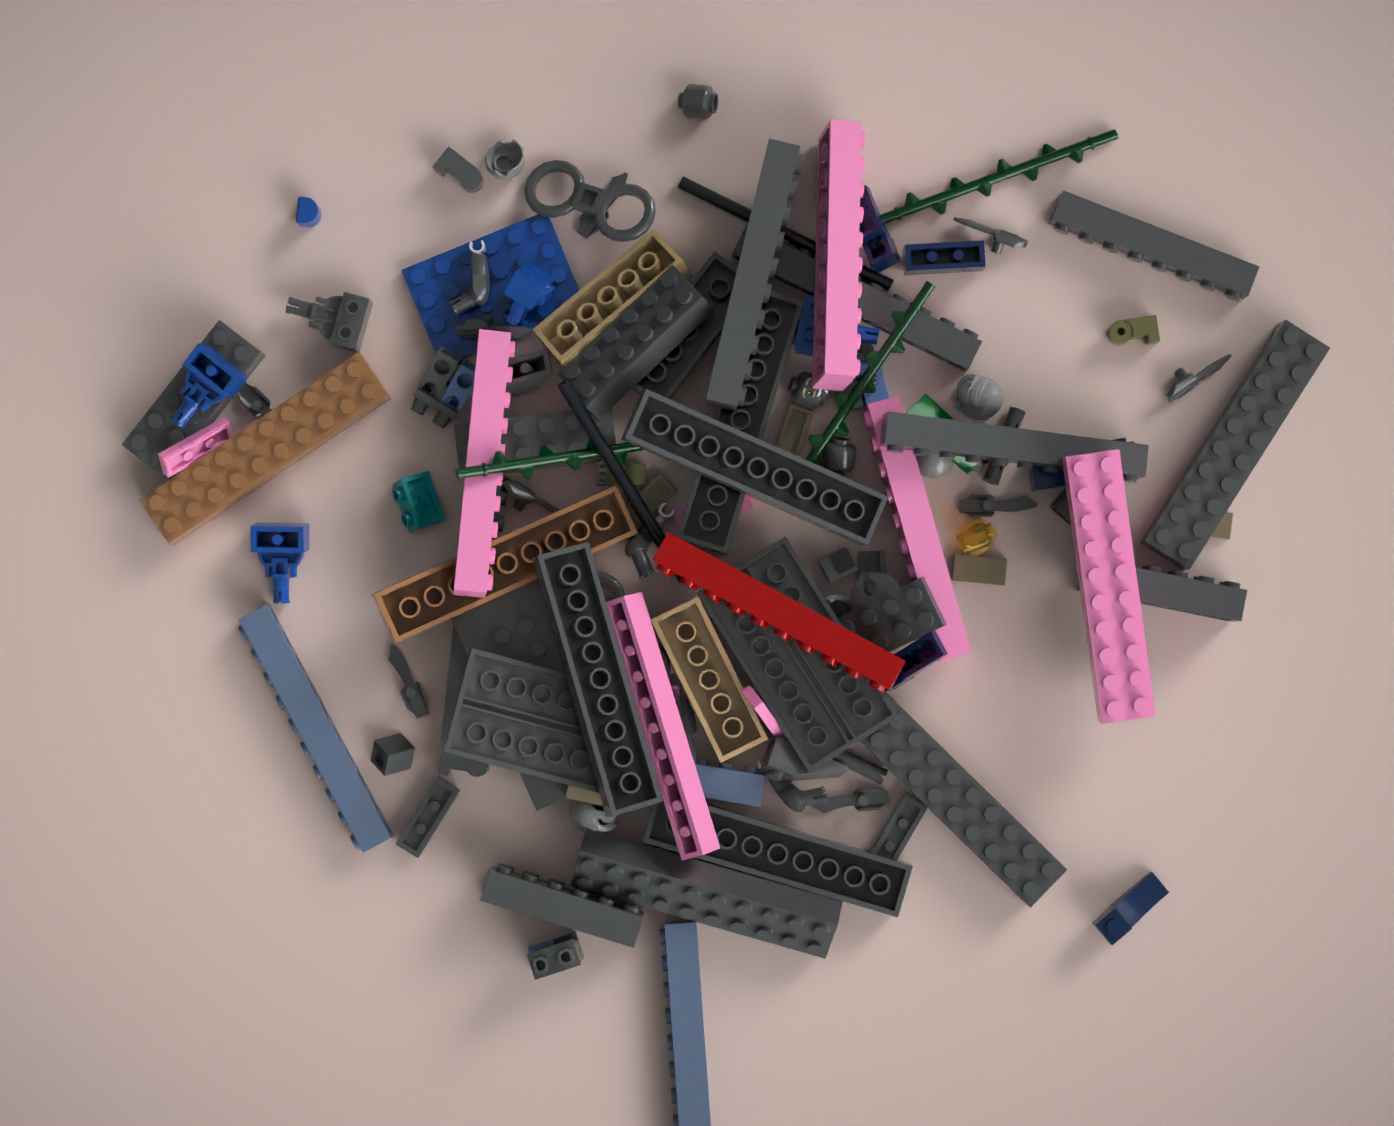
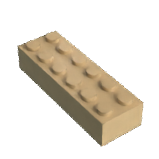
[532,229,692,368]
[651,597,768,763]

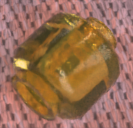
[956,518,997,557]

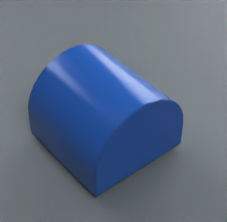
[296,196,321,227]

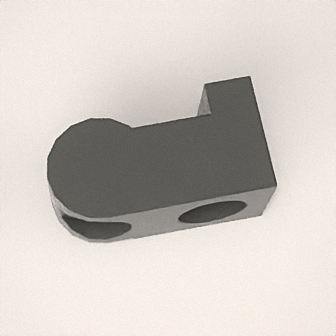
[433,146,484,193]
[438,748,490,777]

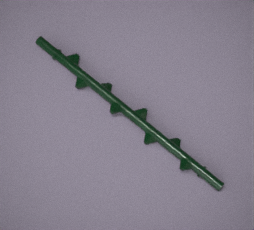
[880,129,1118,224]
[805,281,936,465]
[455,438,644,480]

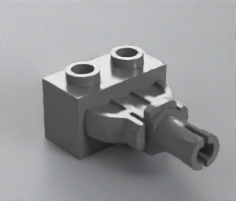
[285,292,373,353]

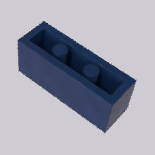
[903,240,986,275]

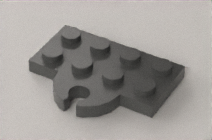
[838,572,947,652]

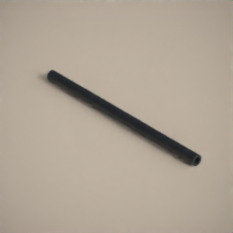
[678,176,894,291]
[557,379,681,583]

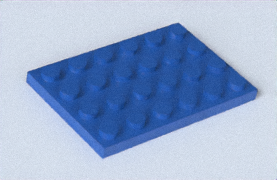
[402,214,579,360]

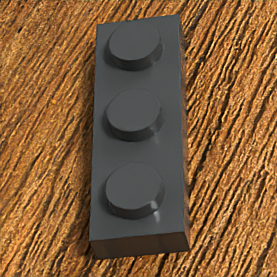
[396,776,460,858]
[865,794,927,876]

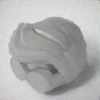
[956,374,1004,421]
[570,800,618,834]

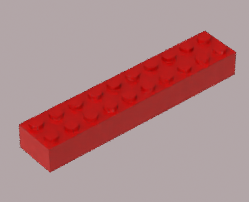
[653,532,905,693]

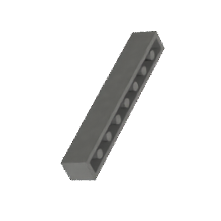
[1049,190,1260,301]

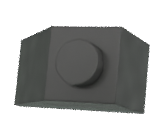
[506,349,553,396]

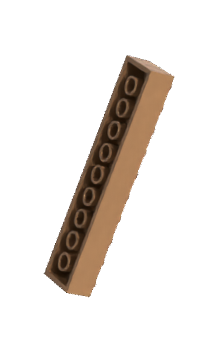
[139,352,392,545]
[371,485,638,643]

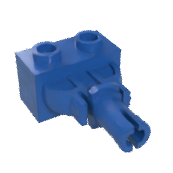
[503,262,556,341]
[795,294,879,356]
[170,343,249,428]
[251,522,309,604]

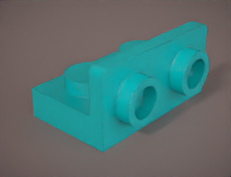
[392,471,446,533]

